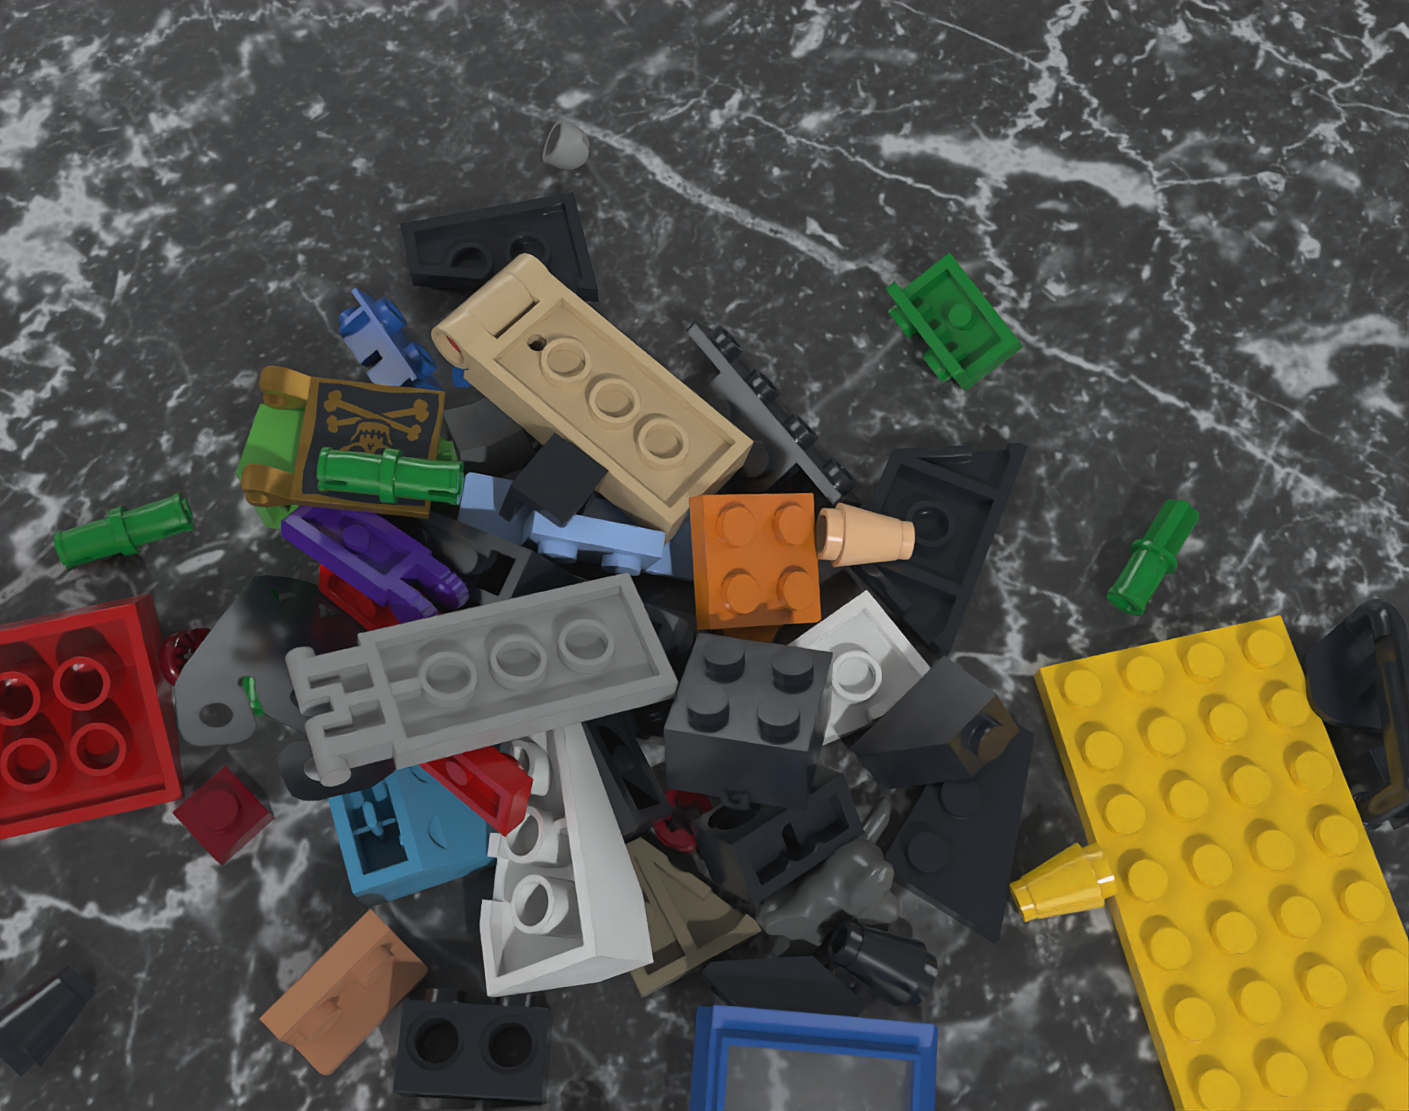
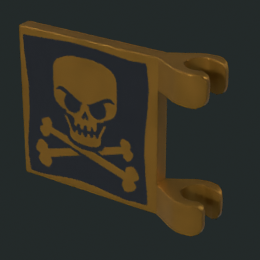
[240,366,446,519]

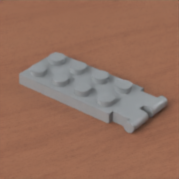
[285,572,678,787]

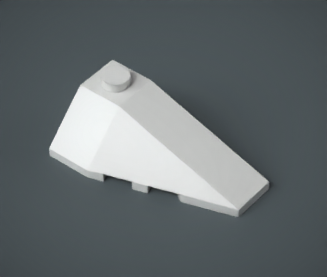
[479,722,654,997]

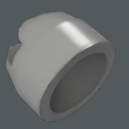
[543,119,590,170]

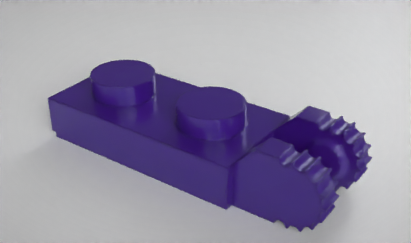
[281,505,470,624]

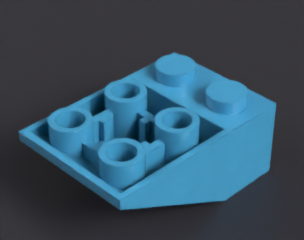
[328,743,501,909]

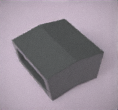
[443,397,536,478]

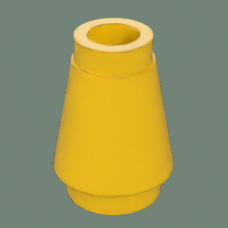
[1009,842,1118,922]

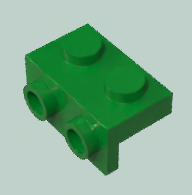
[885,252,1023,392]

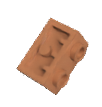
[259,909,429,1076]

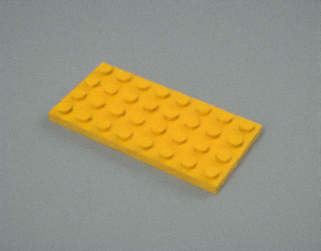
[1034,615,1409,1111]

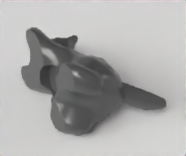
[755,797,900,958]

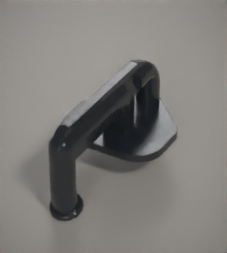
[1302,599,1409,831]

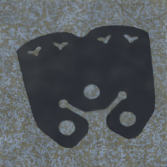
[175,575,396,801]

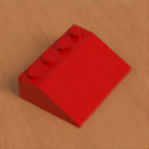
[0,593,185,840]

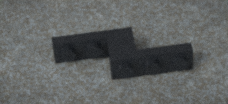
[376,510,690,666]

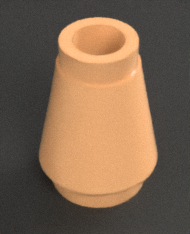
[816,503,915,567]

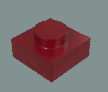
[172,765,275,866]

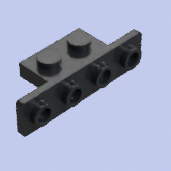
[686,321,862,508]

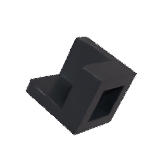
[498,433,609,528]

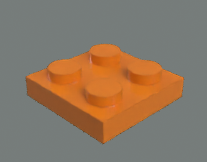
[689,493,821,630]

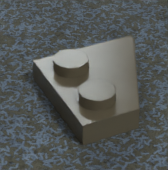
[625,837,762,998]

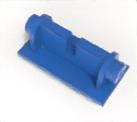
[338,287,444,391]

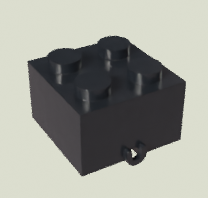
[664,632,833,811]

